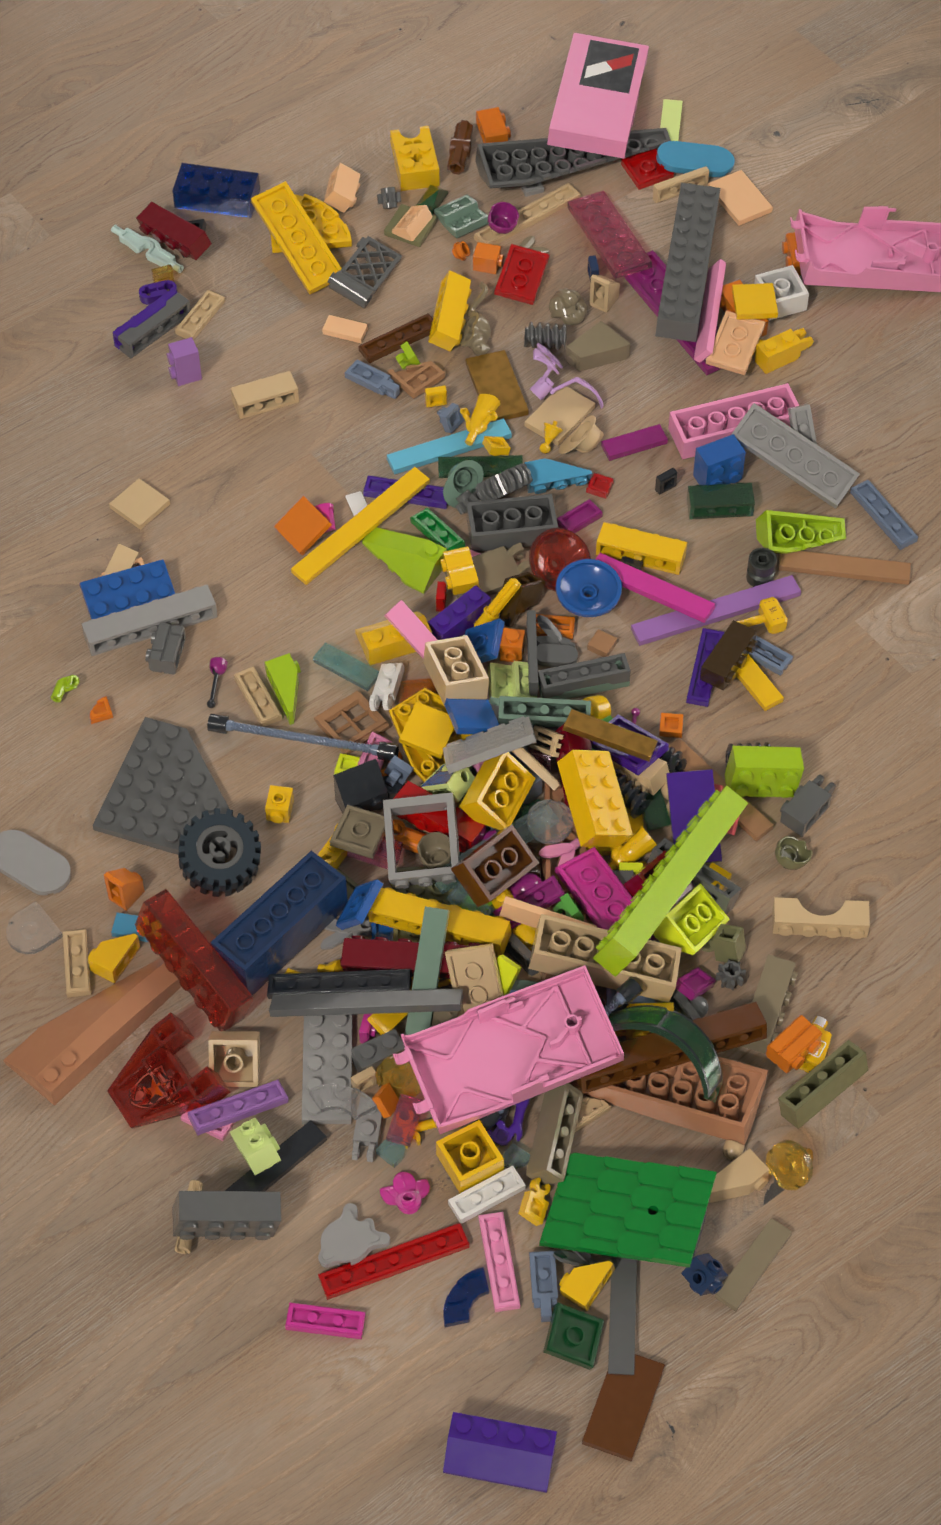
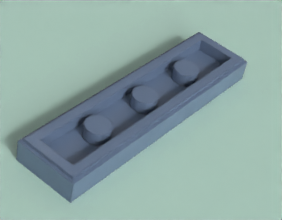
[850,480,918,550]

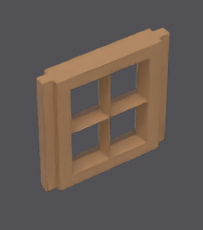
[314,691,390,755]

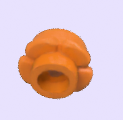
[452,241,470,261]

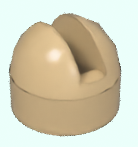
[723,1140,744,1160]

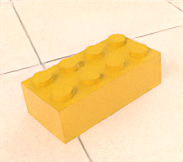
[557,750,633,847]

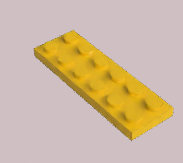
[251,181,342,295]

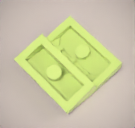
[488,661,537,699]

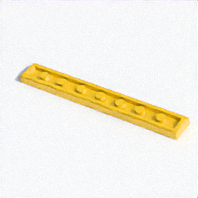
[291,467,430,585]

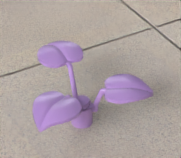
[530,343,603,409]

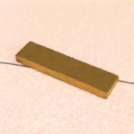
[563,709,658,762]

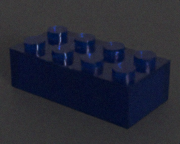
[172,163,260,218]

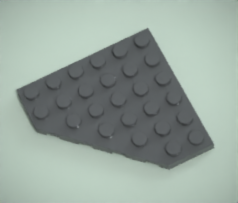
[93,717,231,861]

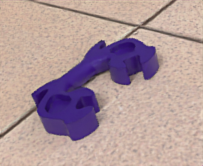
[487,1099,530,1146]

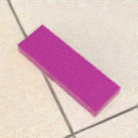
[285,1302,366,1340]

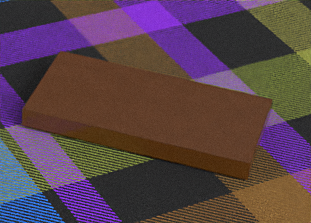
[582,1354,665,1462]

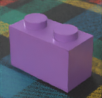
[166,337,202,386]

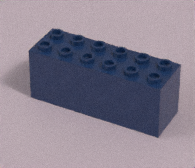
[211,850,348,998]

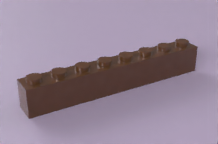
[576,1002,767,1094]

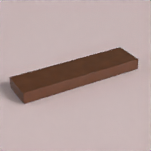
[358,313,433,364]

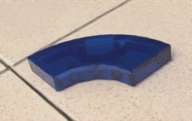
[443,1267,489,1328]

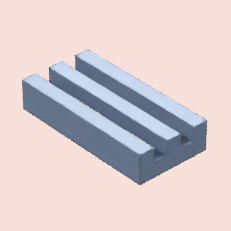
[749,635,793,676]

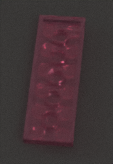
[567,190,652,279]

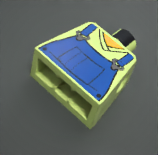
[420,764,475,802]

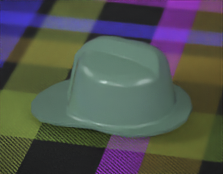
[443,460,484,508]

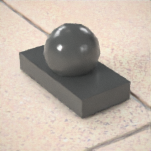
[670,989,709,1023]

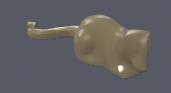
[461,282,491,356]

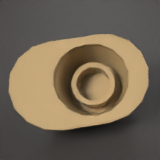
[559,415,604,454]

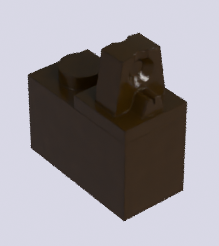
[499,572,546,627]

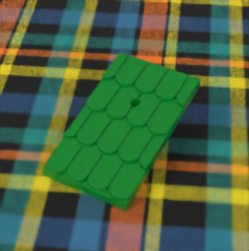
[539,1153,717,1268]

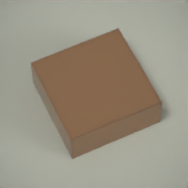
[587,629,617,657]

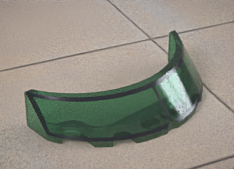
[608,1005,723,1103]

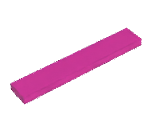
[595,553,715,623]

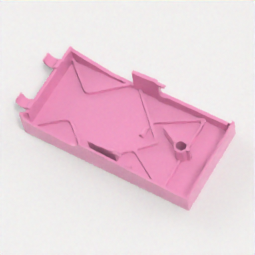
[790,206,941,292]

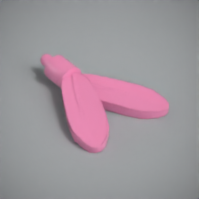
[539,838,580,866]

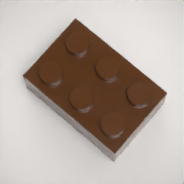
[451,825,539,907]

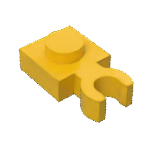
[518,1177,551,1226]

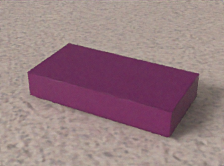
[557,499,603,537]
[675,967,716,1001]

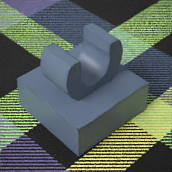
[437,403,464,433]
[384,755,413,787]

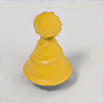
[539,421,563,454]

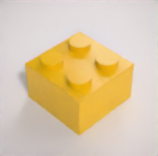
[436,1120,504,1193]

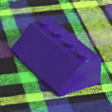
[443,1412,557,1493]

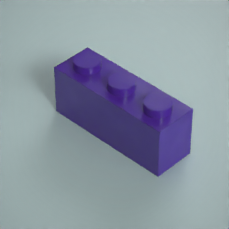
[428,585,491,640]

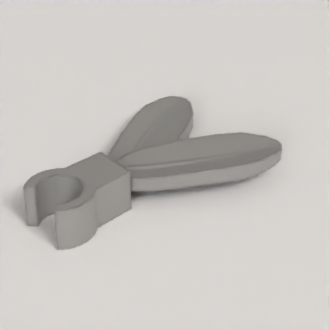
[321,919,372,950]

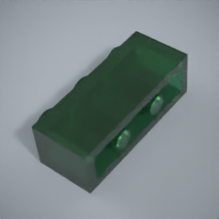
[687,483,755,520]

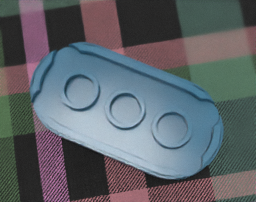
[656,141,735,177]

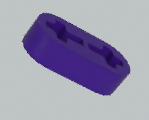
[139,280,177,305]

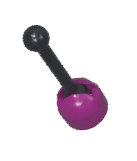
[207,657,228,708]

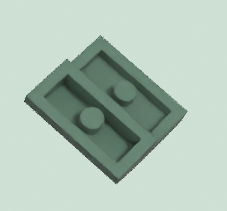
[434,194,488,239]

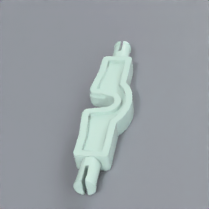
[111,225,184,273]

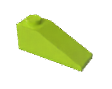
[265,653,301,725]

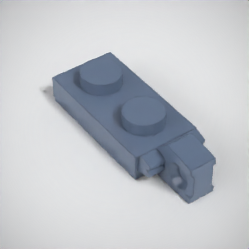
[345,360,400,399]
[529,1251,558,1322]

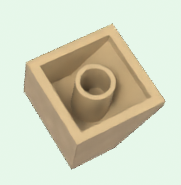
[208,1031,260,1087]

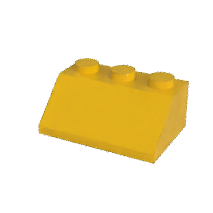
[355,611,432,666]
[459,752,536,830]

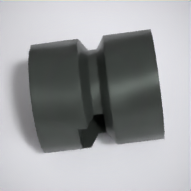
[746,548,777,587]

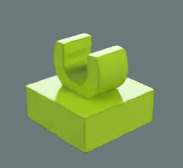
[395,342,421,370]

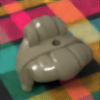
[549,288,588,325]

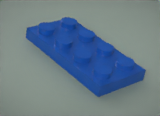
[79,559,175,619]

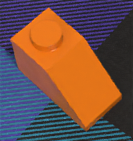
[104,868,145,911]

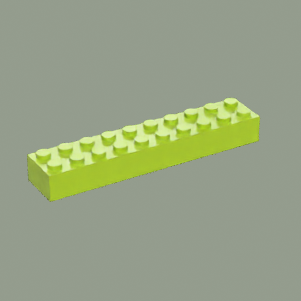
[593,785,748,977]

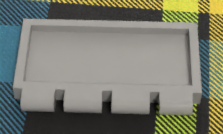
[443,716,536,774]

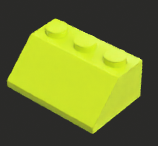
[653,883,730,955]

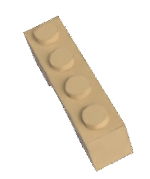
[772,897,870,939]

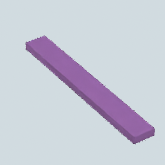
[631,575,801,646]

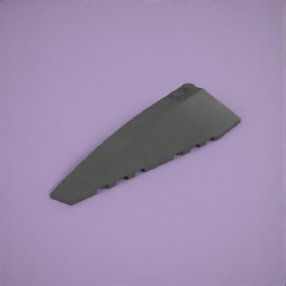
[475,128,671,189]

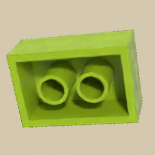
[724,746,804,798]

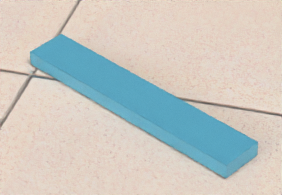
[387,418,512,475]

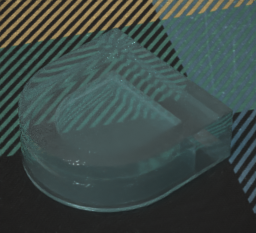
[376,1137,406,1168]

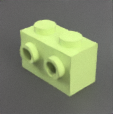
[229,1118,281,1175]

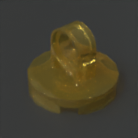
[375,1054,421,1102]
[766,1140,813,1190]

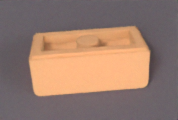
[392,205,432,241]

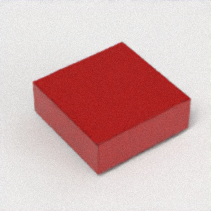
[586,473,614,499]
[436,581,447,612]

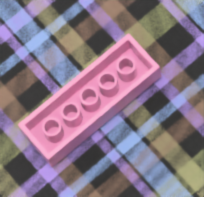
[668,383,799,460]

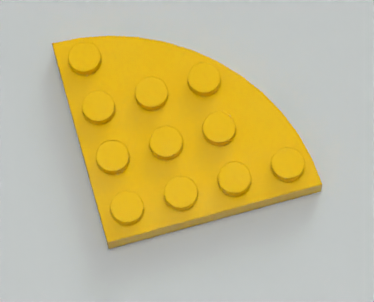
[266,190,352,253]

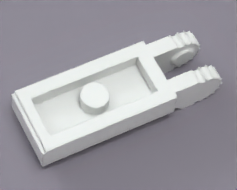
[369,662,405,711]

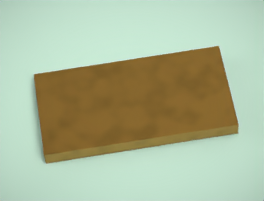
[465,350,529,422]

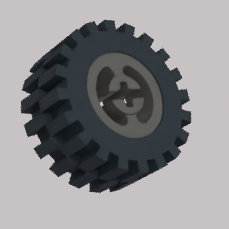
[178,808,261,897]

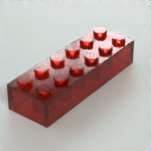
[135,889,254,1031]

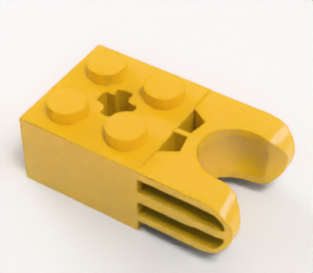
[390,126,440,191]

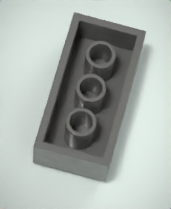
[466,494,558,552]
[172,1191,281,1240]

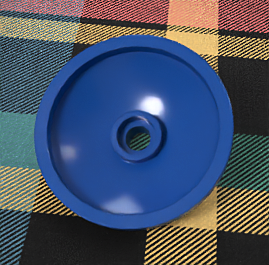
[556,559,622,617]

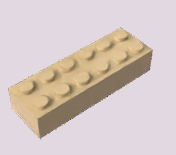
[528,914,682,1003]

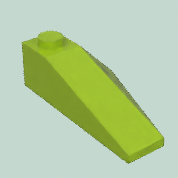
[755,510,846,554]
[362,527,447,594]

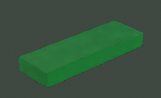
[410,508,465,551]

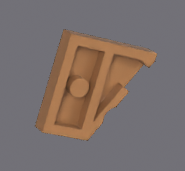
[387,361,445,399]

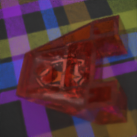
[107,1012,231,1129]

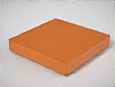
[274,496,332,556]

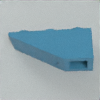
[524,458,593,494]

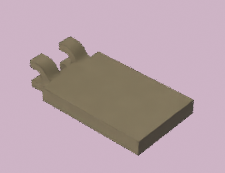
[444,542,533,599]

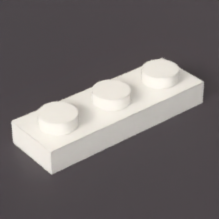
[448,1166,526,1224]

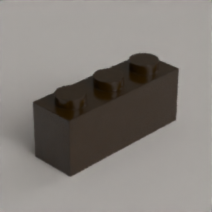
[700,620,758,691]

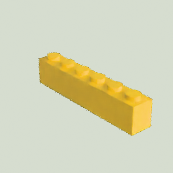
[367,887,512,956]

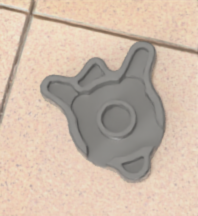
[318,1203,390,1268]

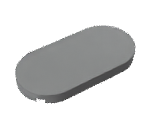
[0,830,71,895]

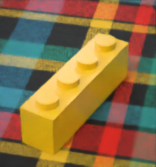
[428,270,472,352]
[596,522,687,575]

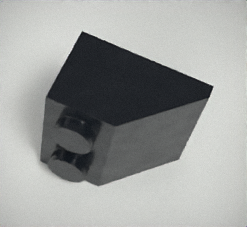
[333,759,388,814]

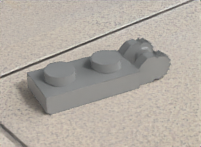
[352,1096,383,1162]

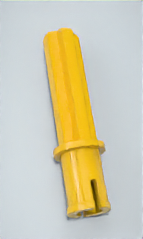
[474,578,521,626]

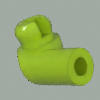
[50,675,80,703]

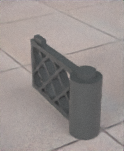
[328,236,402,308]

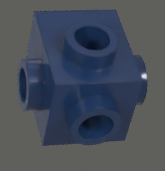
[681,1253,728,1296]

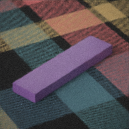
[188,1079,288,1136]

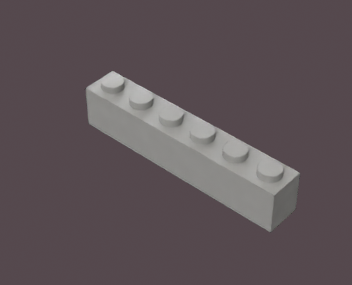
[81,584,217,656]

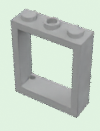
[383,792,460,889]

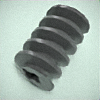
[524,322,567,350]

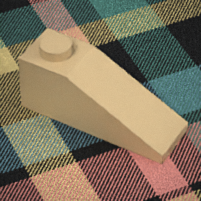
[709,1148,770,1203]

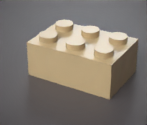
[423,635,489,706]

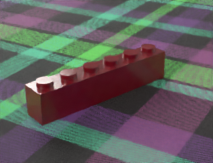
[340,936,482,979]

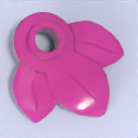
[380,1171,430,1214]

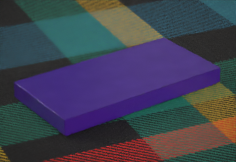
[666,769,722,863]

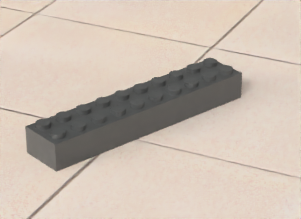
[655,183,721,342]

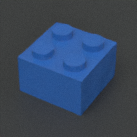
[693,434,746,493]

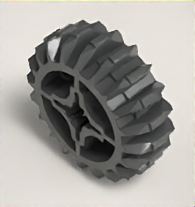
[475,464,533,501]

